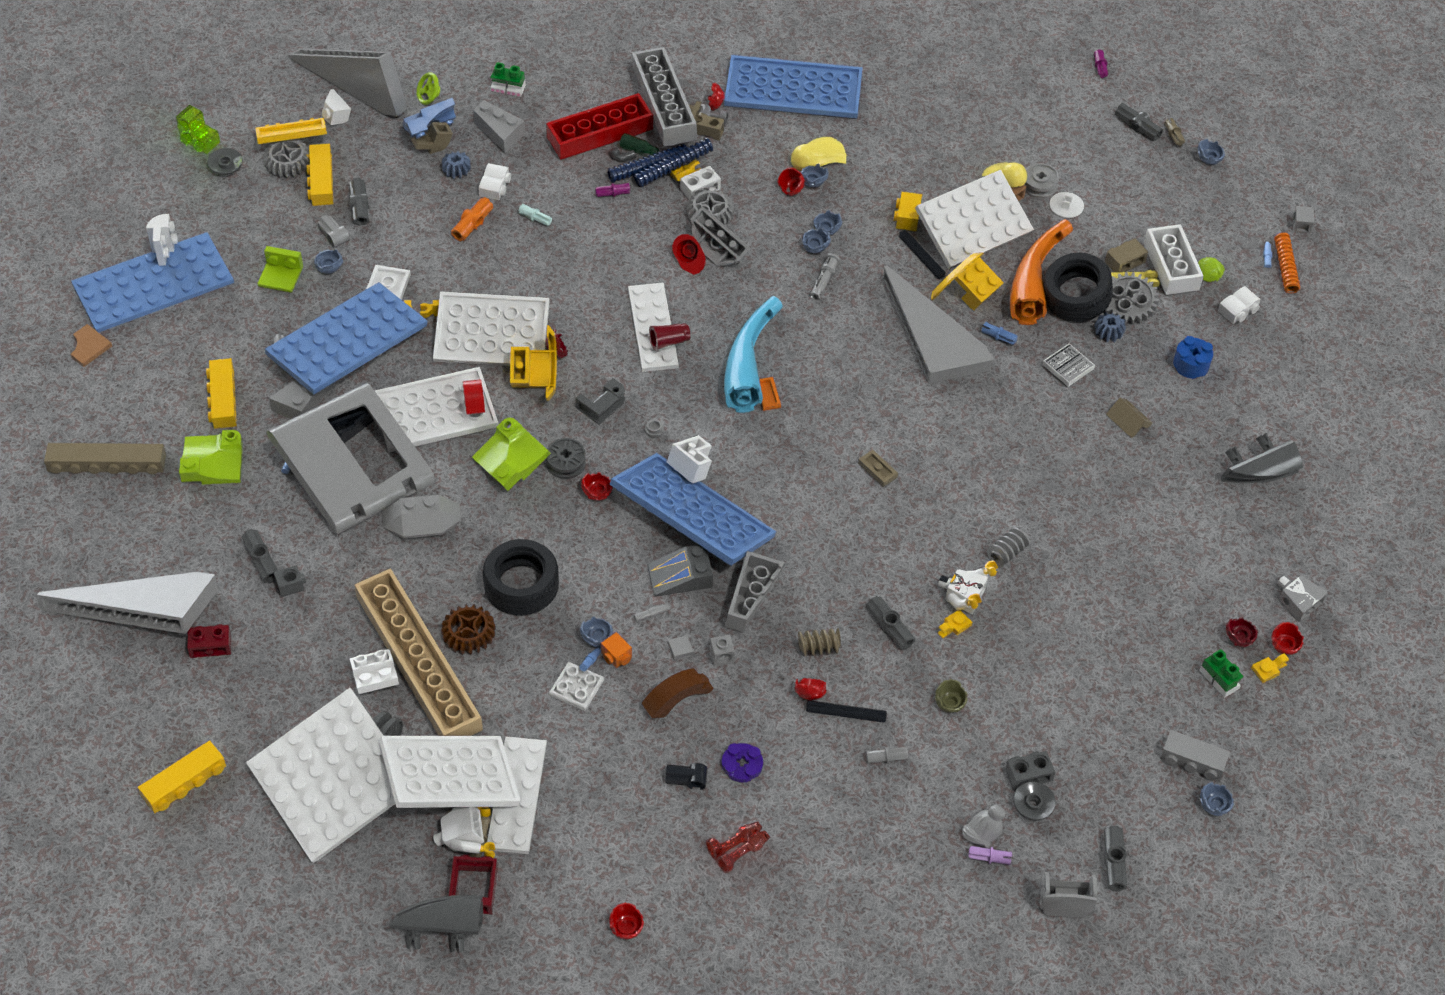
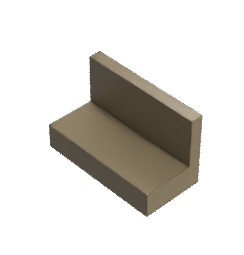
[1106,397,1152,438]

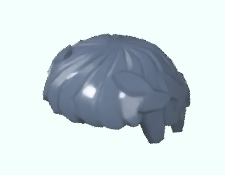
[1198,139,1225,165]
[801,164,828,187]
[813,210,842,235]
[802,228,831,254]
[314,249,343,274]
[580,616,613,647]
[1200,782,1234,816]

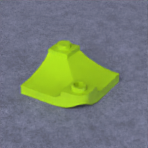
[472,417,551,491]
[179,430,243,485]

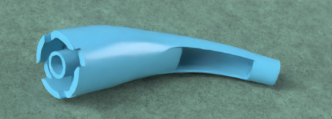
[724,296,783,413]

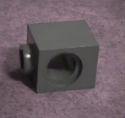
[274,565,306,597]

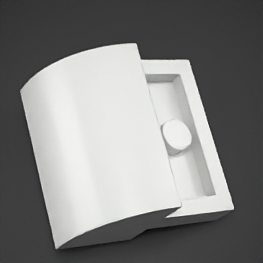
[146,214,178,266]
[350,649,399,694]

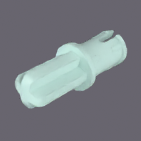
[518,204,552,226]

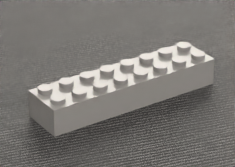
[632,47,697,146]

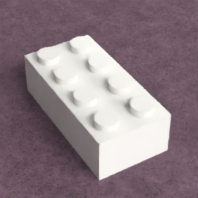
[1144,224,1203,295]

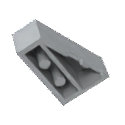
[473,100,525,154]
[269,379,333,419]

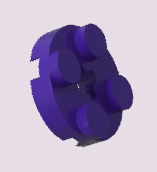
[722,743,763,783]

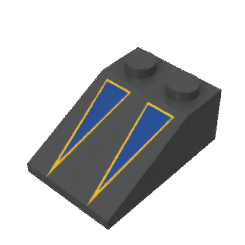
[647,545,713,597]

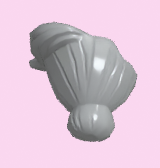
[963,805,1005,849]

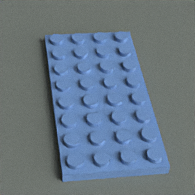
[724,55,863,118]
[71,232,234,333]
[265,282,427,395]
[610,453,776,566]

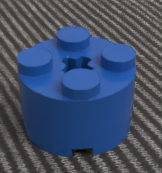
[1173,336,1213,379]

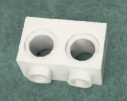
[680,166,721,200]

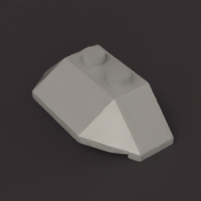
[691,206,751,266]
[382,495,461,539]

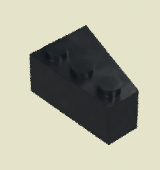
[327,406,374,443]

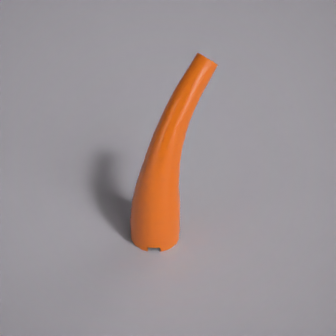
[1010,219,1073,325]

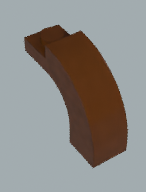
[641,668,714,718]

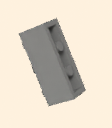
[1160,730,1230,781]

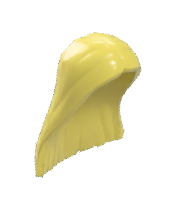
[791,137,847,171]
[982,162,1027,187]

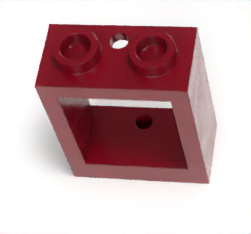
[449,855,498,915]

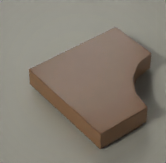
[71,324,112,367]

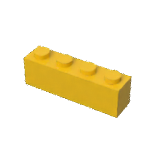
[306,144,334,206]
[206,358,237,429]
[138,740,226,814]

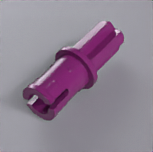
[1093,49,1108,78]
[595,183,630,197]

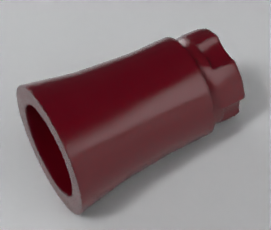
[649,323,691,351]

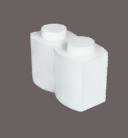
[479,163,511,200]
[1218,286,1261,324]

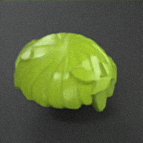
[1198,257,1225,282]

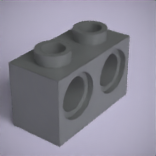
[1005,751,1055,790]

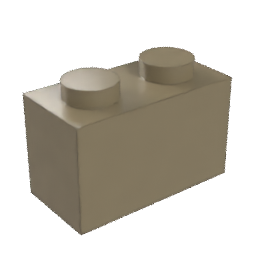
[1105,238,1148,272]

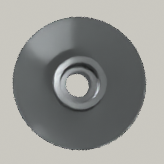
[207,148,243,174]
[1014,782,1056,820]

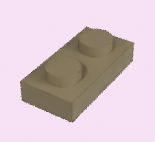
[858,450,898,487]

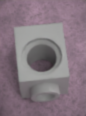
[1293,206,1314,233]
[710,635,735,667]

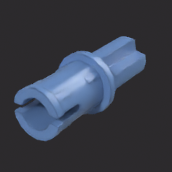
[981,322,1018,345]

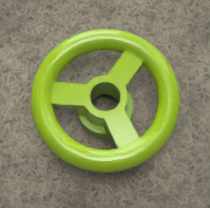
[416,72,440,105]

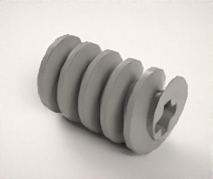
[987,528,1030,568]

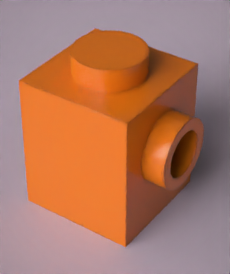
[601,632,632,668]

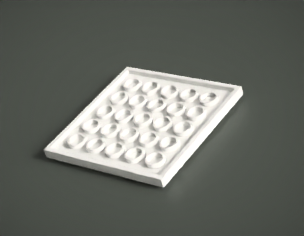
[246,688,396,863]

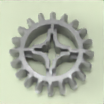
[264,139,310,179]
[687,188,734,225]

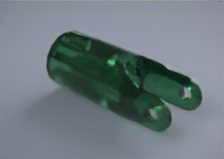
[620,133,659,155]

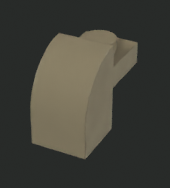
[410,122,453,154]

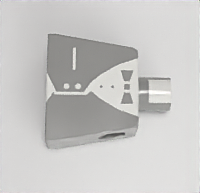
[1277,576,1328,622]

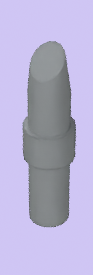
[634,604,670,622]

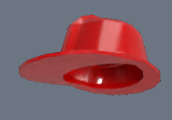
[672,234,706,275]

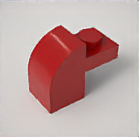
[463,379,485,414]

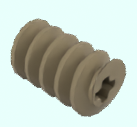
[798,628,841,657]

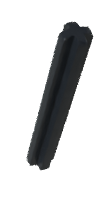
[899,229,946,279]
[806,700,887,723]

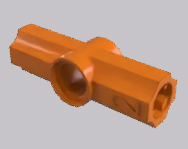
[451,197,493,241]

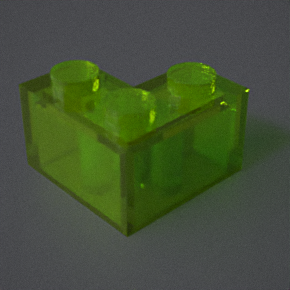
[176,105,220,154]

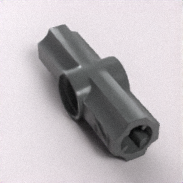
[1115,102,1164,141]
[350,178,369,226]
[242,529,278,584]
[866,596,915,650]
[1104,825,1127,892]

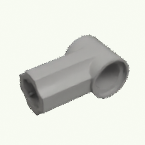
[318,215,350,248]

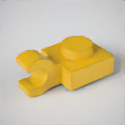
[670,160,701,181]
[420,300,439,318]
[937,610,973,639]
[1251,653,1289,683]

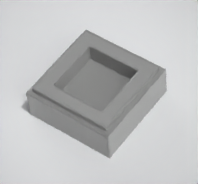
[668,635,693,660]

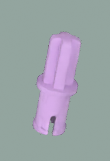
[969,846,1012,865]

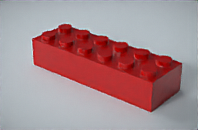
[546,93,653,160]

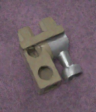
[688,101,729,141]

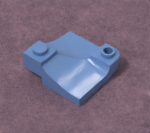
[403,98,456,139]

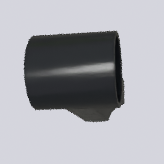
[665,763,708,790]

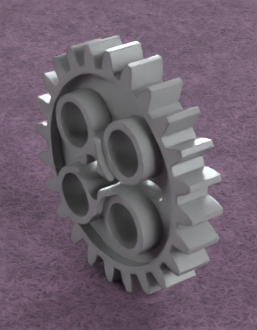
[1106,272,1159,325]

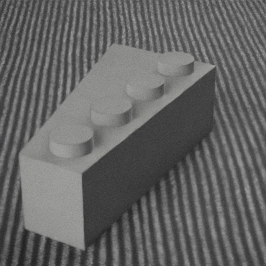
[724,551,785,632]

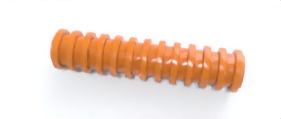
[1274,233,1301,293]

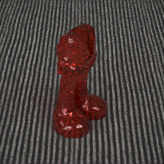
[706,821,770,873]

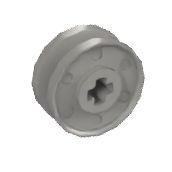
[1024,163,1059,199]

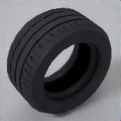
[1043,252,1113,322]
[483,539,559,616]

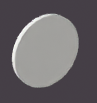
[1049,192,1084,218]

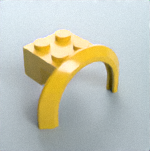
[931,252,1004,310]
[510,325,557,401]

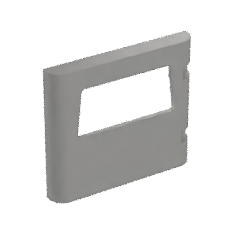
[266,383,435,535]

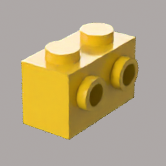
[893,192,922,231]

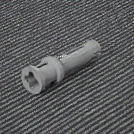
[809,253,841,301]

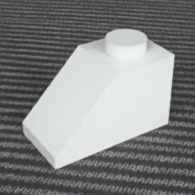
[322,89,351,125]

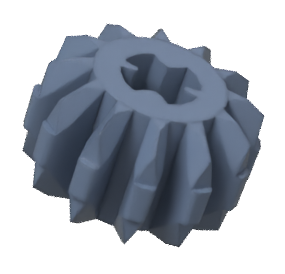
[442,150,471,179]
[1094,312,1126,343]

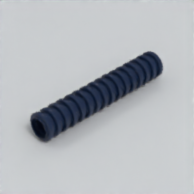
[634,137,713,188]
[607,144,687,183]

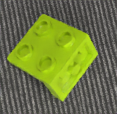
[258,246,303,292]

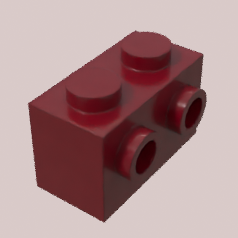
[187,624,231,658]

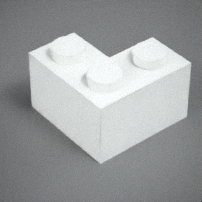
[667,435,712,483]

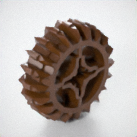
[441,604,496,655]

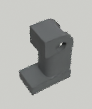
[576,378,625,425]

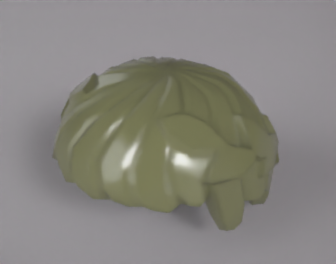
[935,679,968,713]

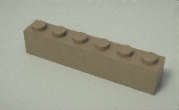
[44,443,166,474]

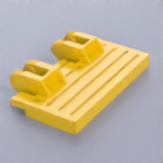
[255,118,327,144]

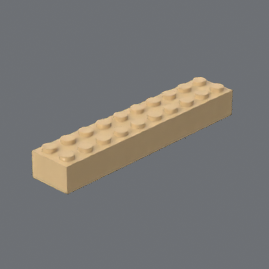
[355,568,483,736]

